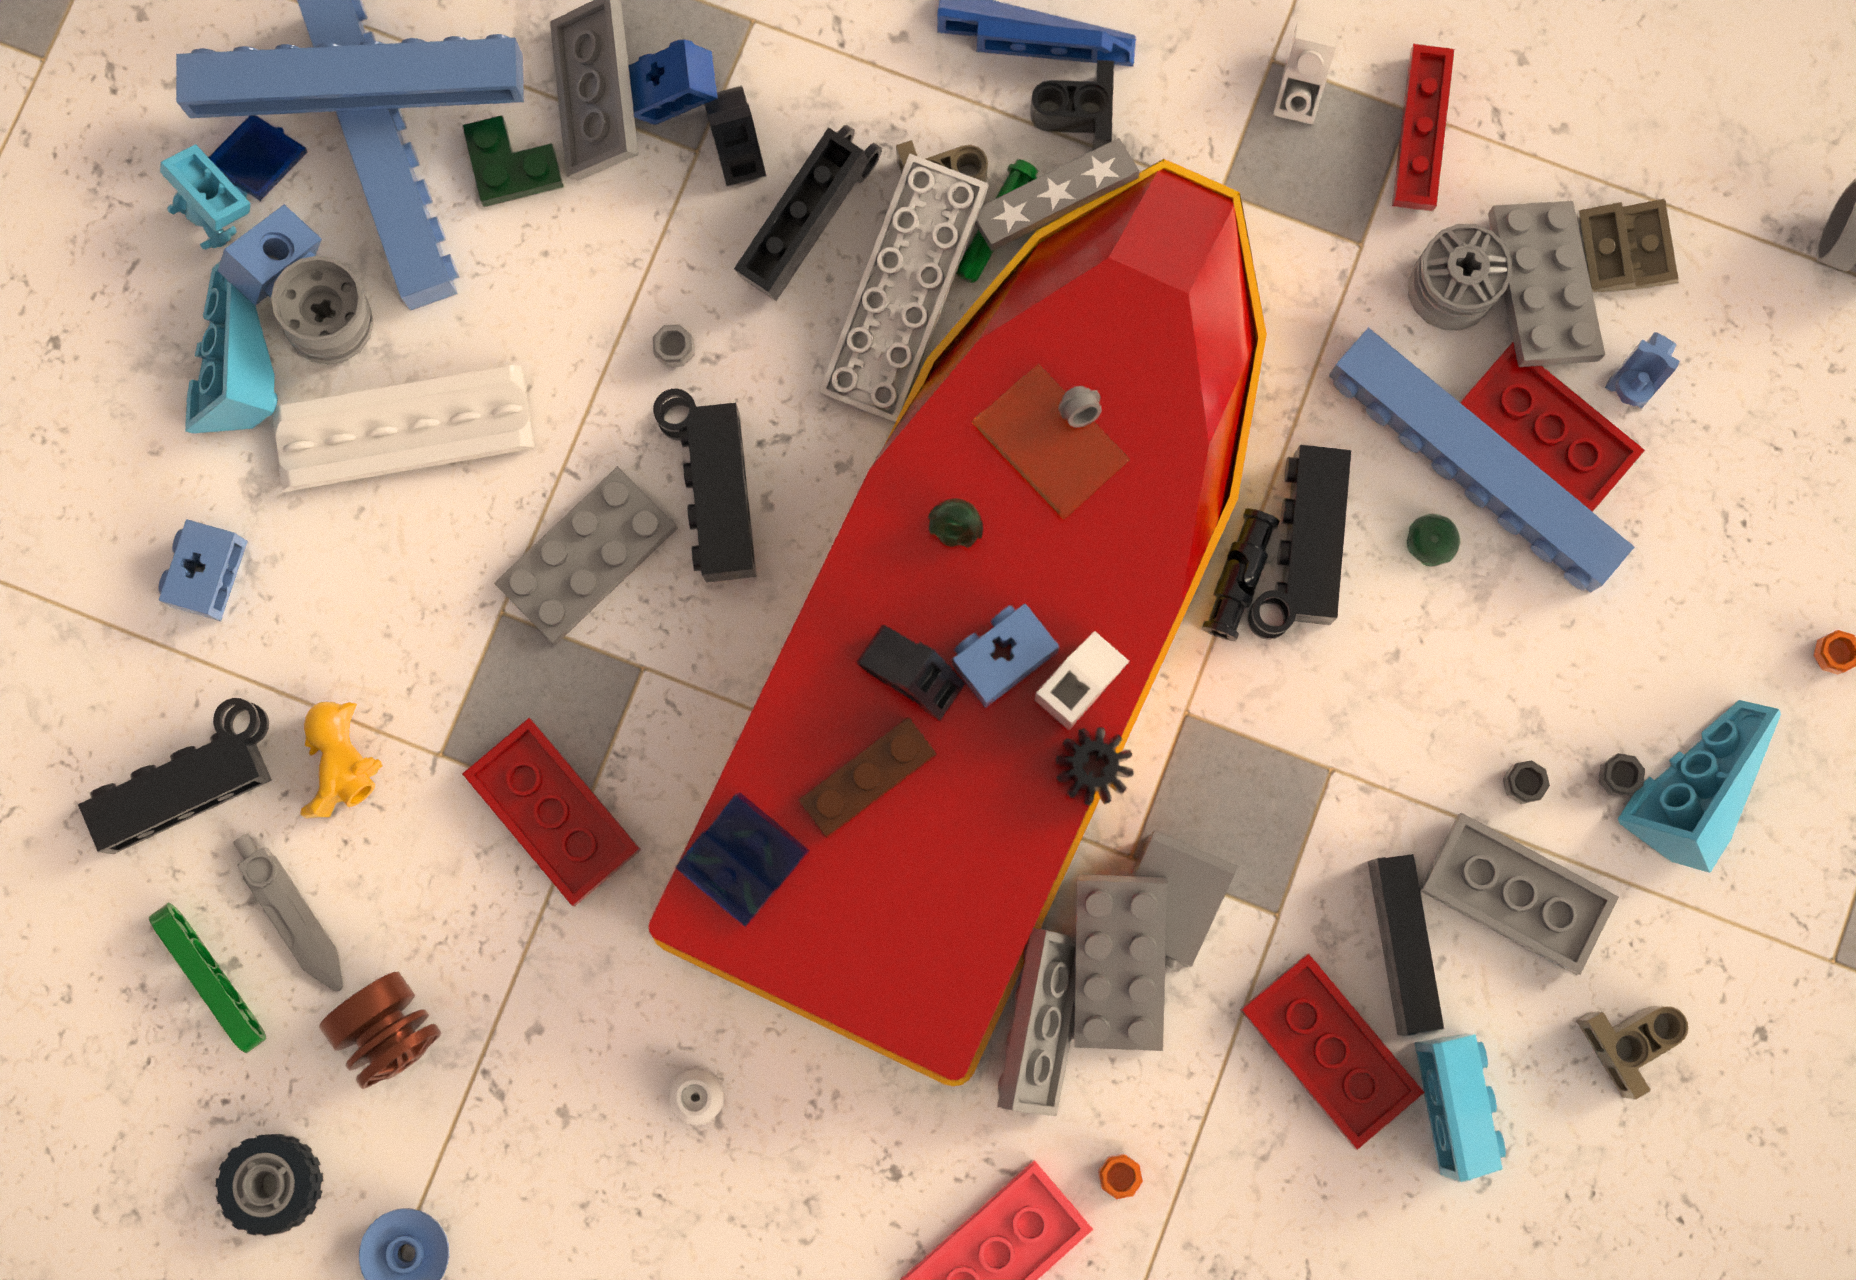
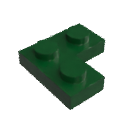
[462,115,564,207]

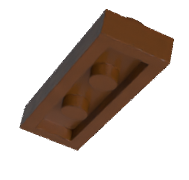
[799,717,936,838]

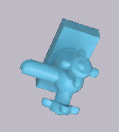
[160,144,251,250]

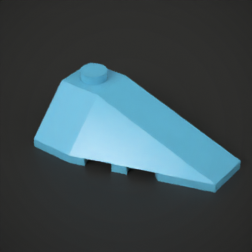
[185,262,278,434]
[1618,700,1781,873]

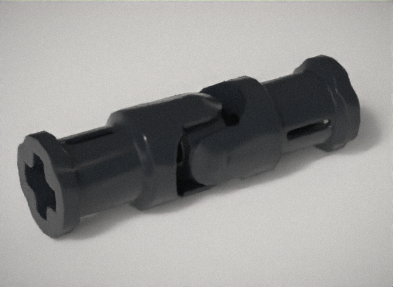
[1202,508,1280,642]

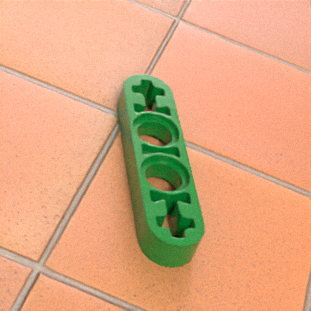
[149,902,266,1053]

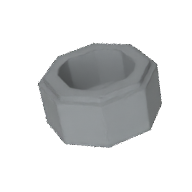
[653,324,694,368]

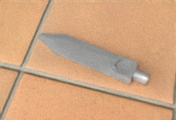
[233,833,343,991]

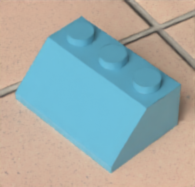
[1414,1034,1506,1182]

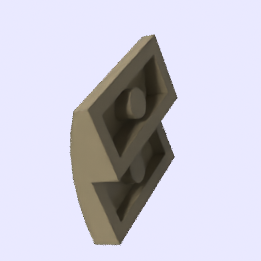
[1579,199,1679,292]

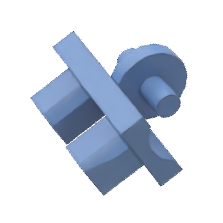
[1605,332,1680,409]

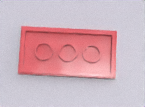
[900,1160,1093,1280]

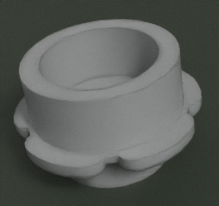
[1059,386,1102,427]

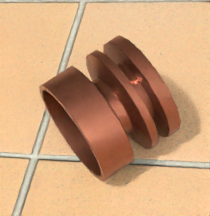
[319,971,441,1089]

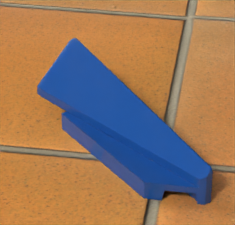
[937,0,1136,67]

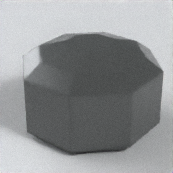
[1598,753,1645,797]
[1503,760,1550,804]

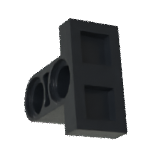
[1030,60,1114,151]
[704,86,767,186]
[856,625,966,721]

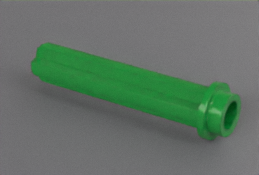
[956,159,1038,283]

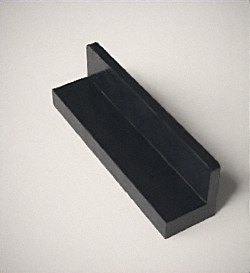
[1368,854,1444,1036]

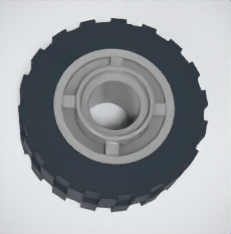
[215,1134,323,1236]

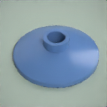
[359,1208,449,1280]

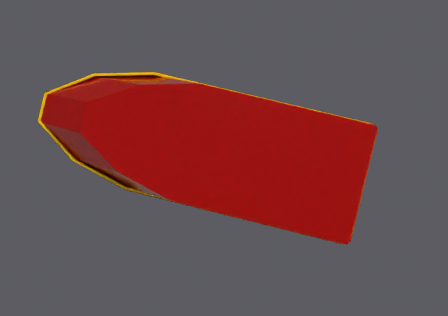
[648,159,1267,1087]

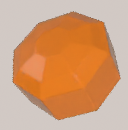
[1813,630,1856,675]
[1098,1154,1143,1199]

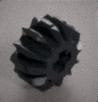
[1055,727,1134,806]

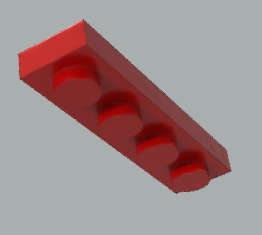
[1392,44,1455,212]

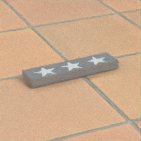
[975,138,1140,251]

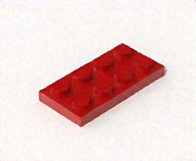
[1460,342,1645,512]
[462,718,641,907]
[1240,953,1425,1150]

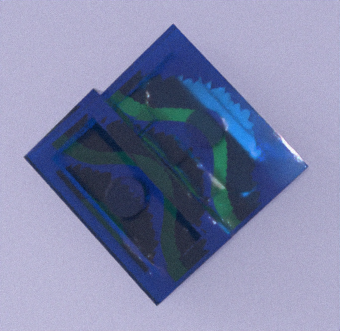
[675,792,810,927]

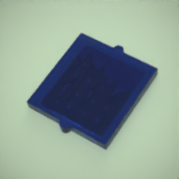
[208,115,307,201]

